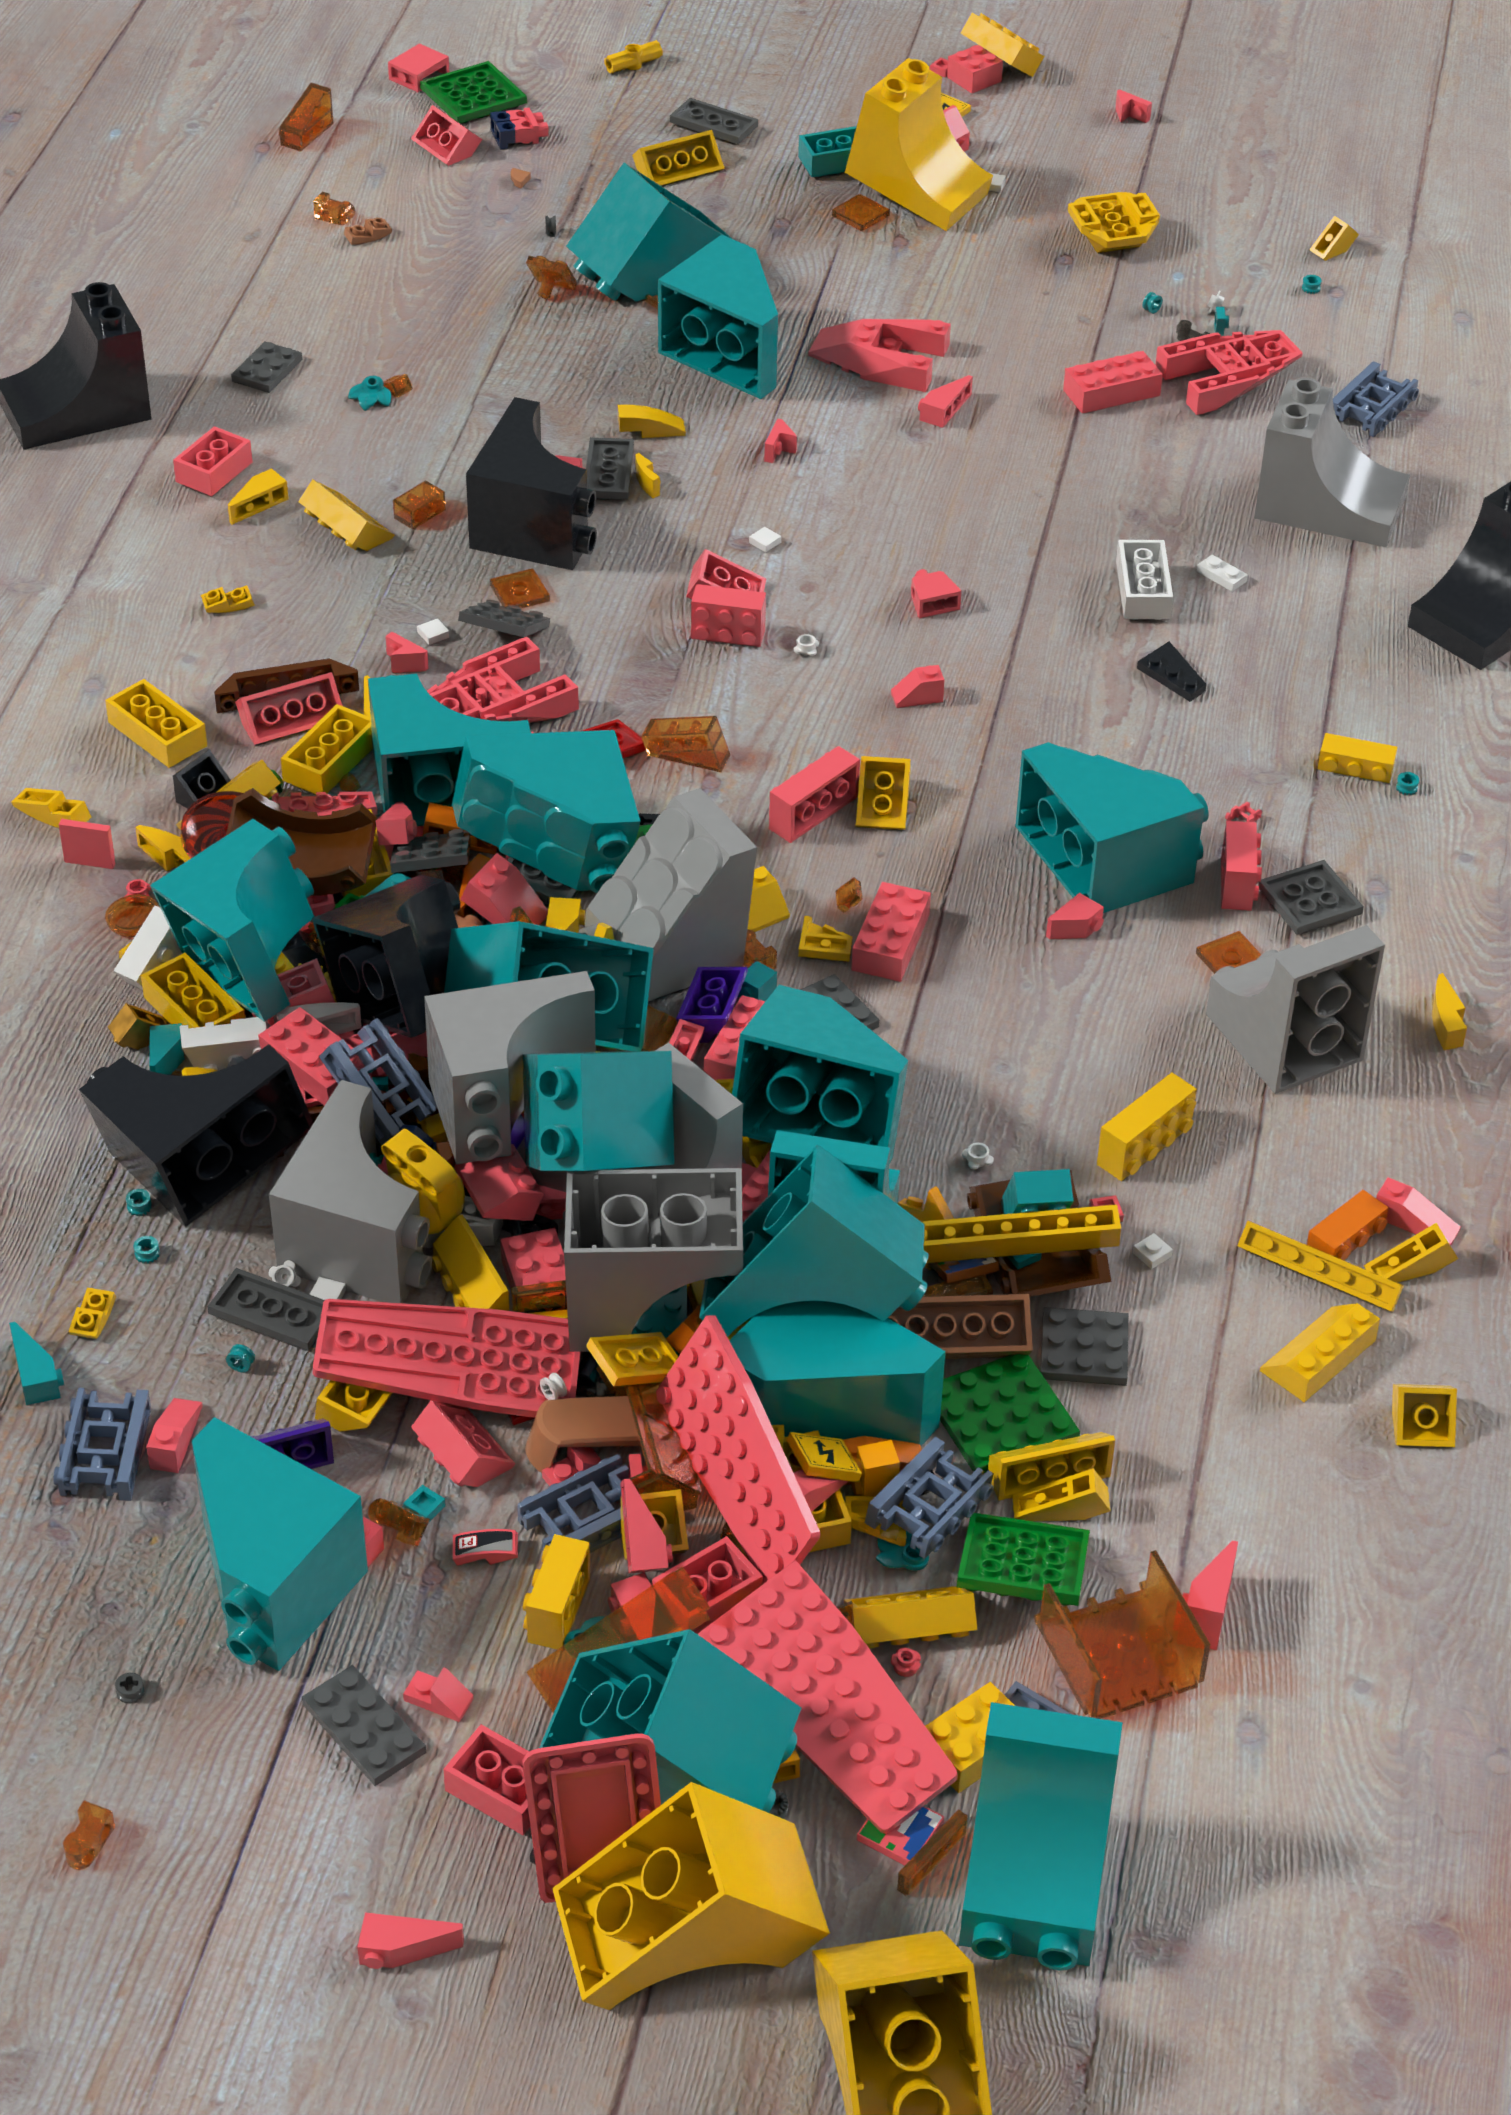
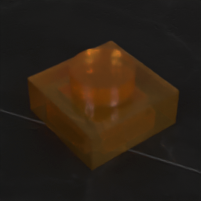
[836,877,863,913]

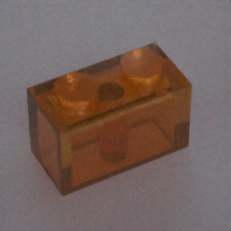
[393,480,446,530]

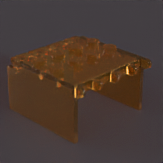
[1034,1550,1211,1719]

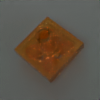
[526,256,577,299]

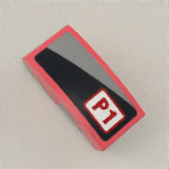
[453,1529,518,1566]

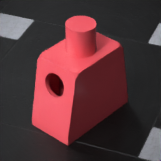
[911,569,961,618]

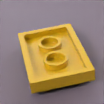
[586,1332,678,1386]

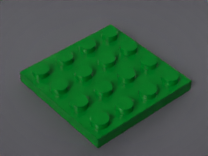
[420,61,527,124]
[940,1354,1080,1474]
[956,1513,1090,1606]

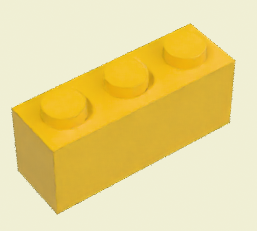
[1317,733,1398,783]

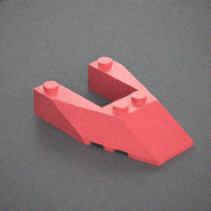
[808,319,951,392]
[1155,330,1303,415]
[427,636,579,723]

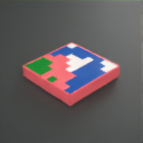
[857,1806,944,1869]

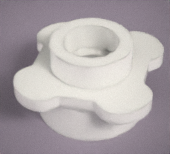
[1207,290,1225,314]
[794,634,819,656]
[962,1143,994,1169]
[269,1260,301,1287]

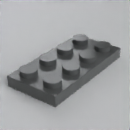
[670,98,758,144]
[586,437,634,500]
[207,1268,325,1351]
[302,1665,426,1786]

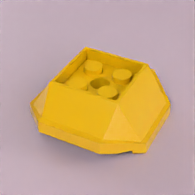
[1068,192,1160,253]

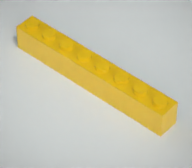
[922,1205,1121,1263]

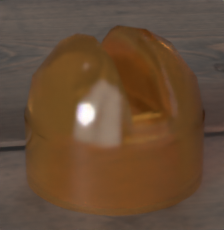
[339,772,361,792]

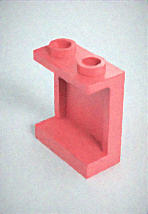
[388,43,449,92]

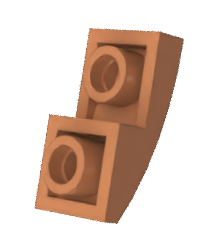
[344,217,392,245]

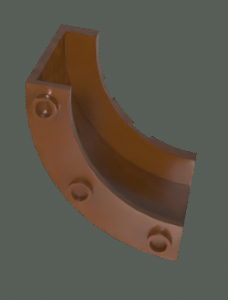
[226,788,378,896]
[967,1170,1112,1297]

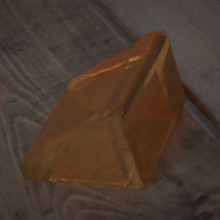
[383,374,413,397]

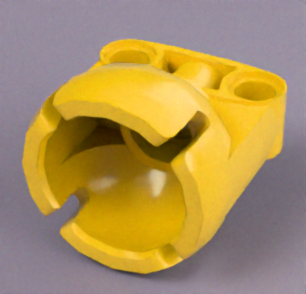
[381,1129,465,1234]

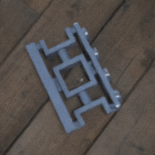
[1333,361,1419,437]
[319,1018,438,1145]
[53,1388,151,1501]
[865,1437,994,1559]
[517,1454,648,1553]

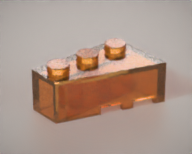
[279,83,334,151]
[641,716,731,772]

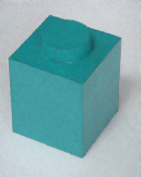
[738,961,777,1001]

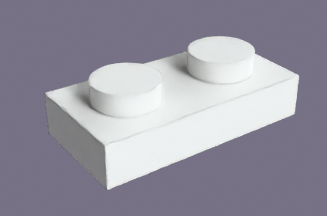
[1197,555,1248,592]

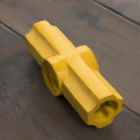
[604,40,663,74]

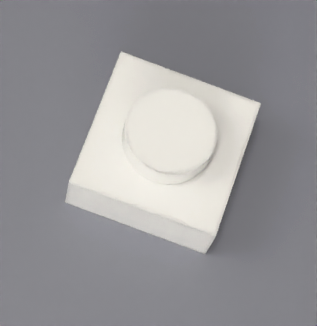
[1133,1233,1173,1270]

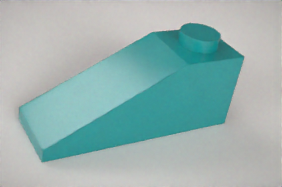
[149,1023,185,1075]
[9,1322,64,1405]

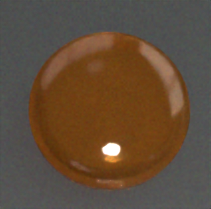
[105,894,159,937]

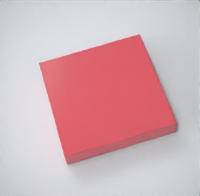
[59,819,116,869]

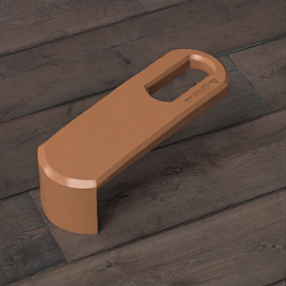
[525,1396,681,1473]

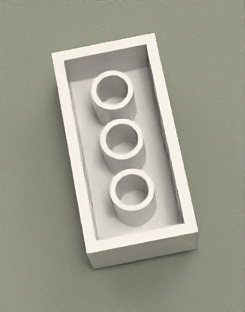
[1116,540,1173,620]

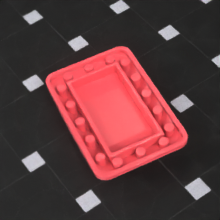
[523,1734,661,1903]

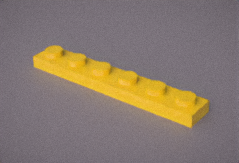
[1237,1221,1404,1312]

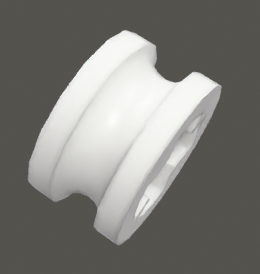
[540,1372,567,1400]

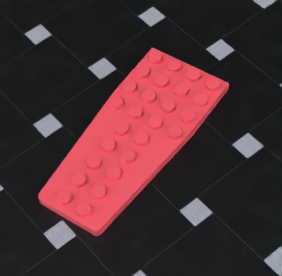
[312,1299,580,1418]
[654,1315,820,1583]
[698,1560,957,1834]

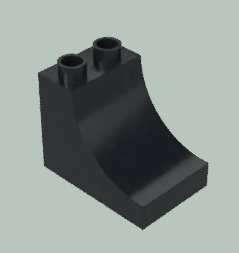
[0,282,152,450]
[466,397,597,570]
[1408,481,1511,670]
[312,875,460,1038]
[79,1044,313,1227]

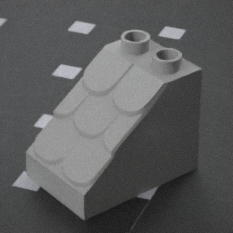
[579,788,757,1001]

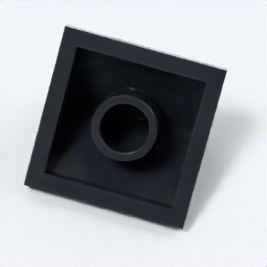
[173,749,231,811]

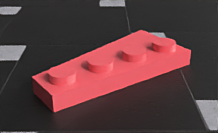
[271,791,378,816]

